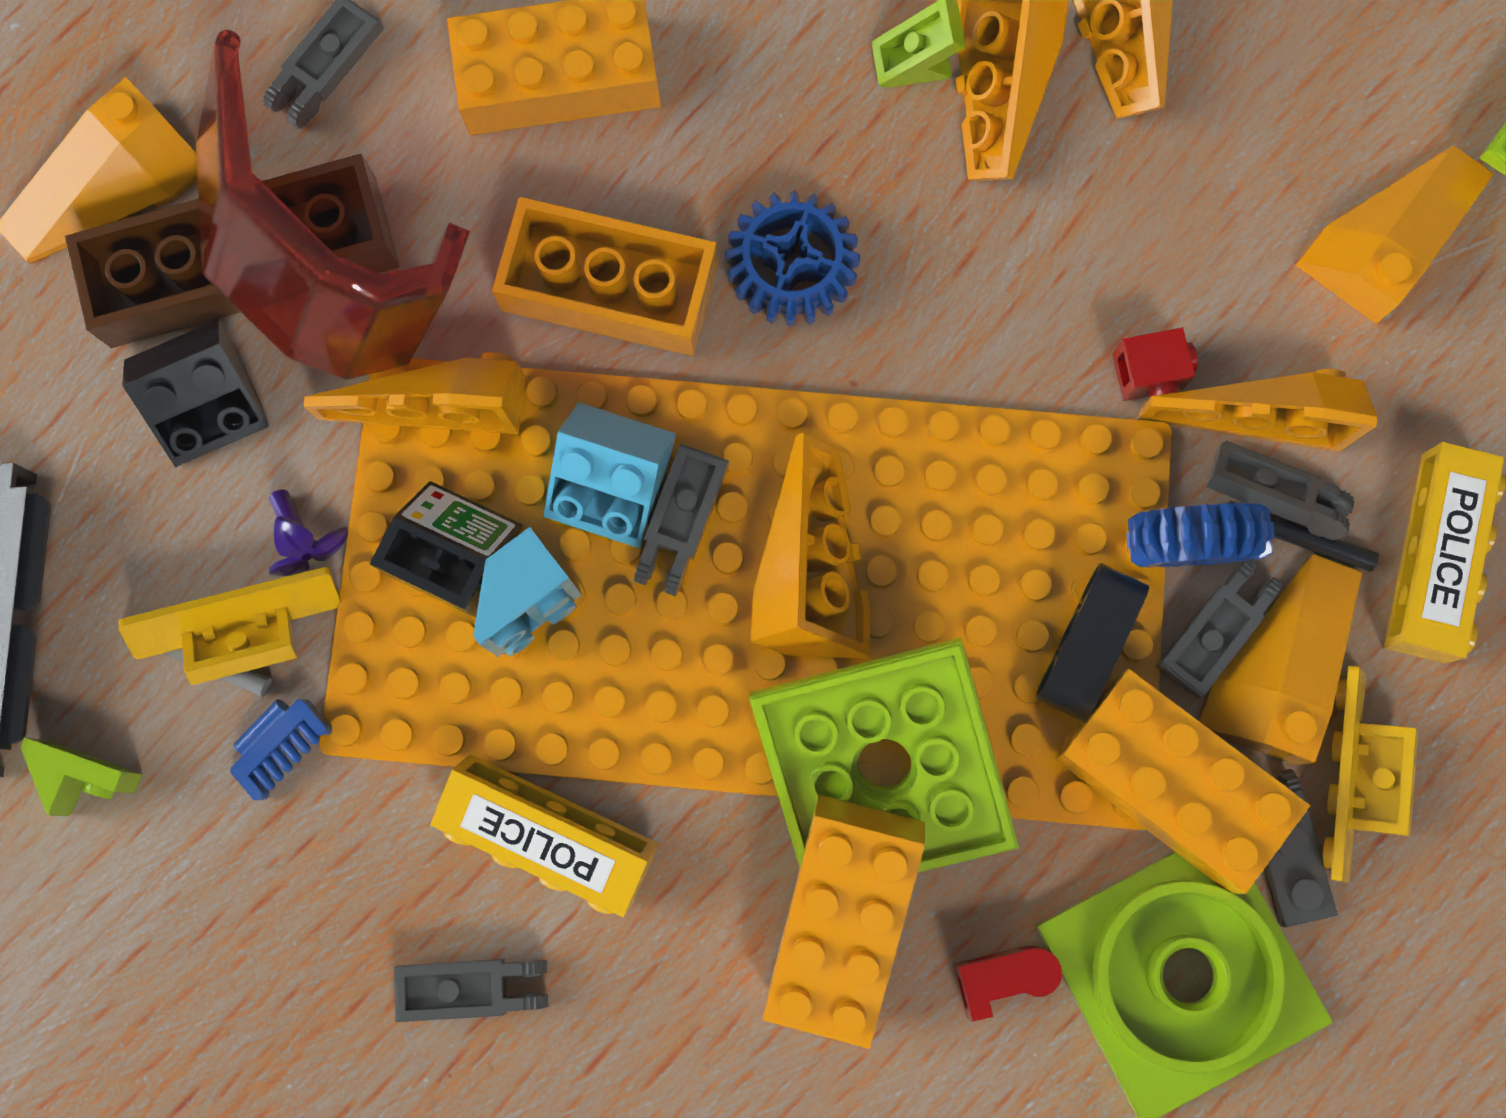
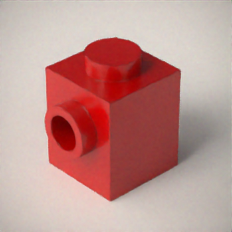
[1112,327,1198,401]

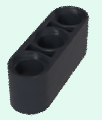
[1035,562,1150,722]

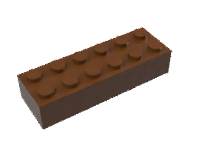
[65,154,400,348]

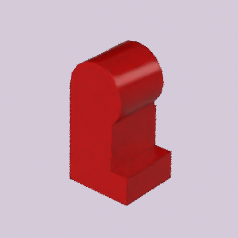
[953,946,1062,1022]

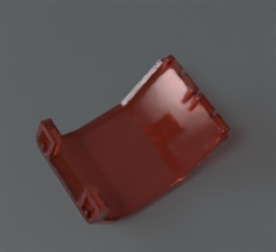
[196,30,470,381]

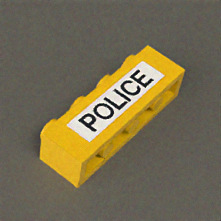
[1383,442,1506,664]
[430,754,660,917]

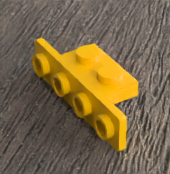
[118,567,341,686]
[1323,666,1418,883]

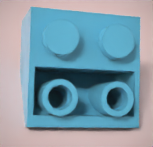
[543,402,676,548]
[473,527,582,657]

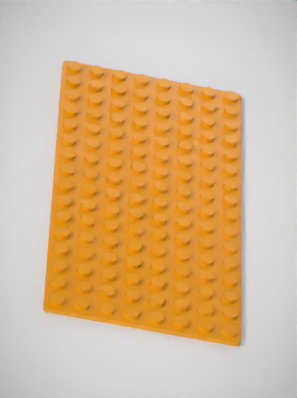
[319,356,1172,830]

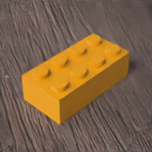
[447,0,661,136]
[492,197,719,357]
[1055,669,1311,894]
[762,794,925,1049]

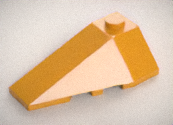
[955,0,1069,181]
[1072,0,1173,119]
[0,77,210,263]
[1295,145,1494,324]
[303,352,525,434]
[1138,369,1378,452]
[751,432,871,658]
[1198,554,1362,766]

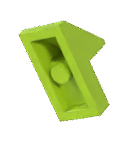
[871,0,966,88]
[20,737,142,816]

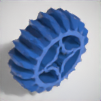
[725,190,860,327]
[1126,503,1275,568]

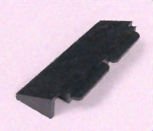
[0,463,51,777]

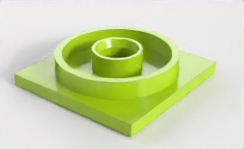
[749,637,1019,872]
[1035,851,1333,1118]

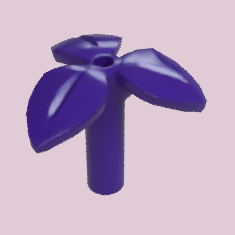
[269,489,348,576]

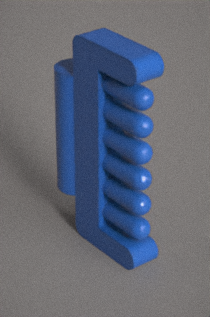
[230,699,332,801]

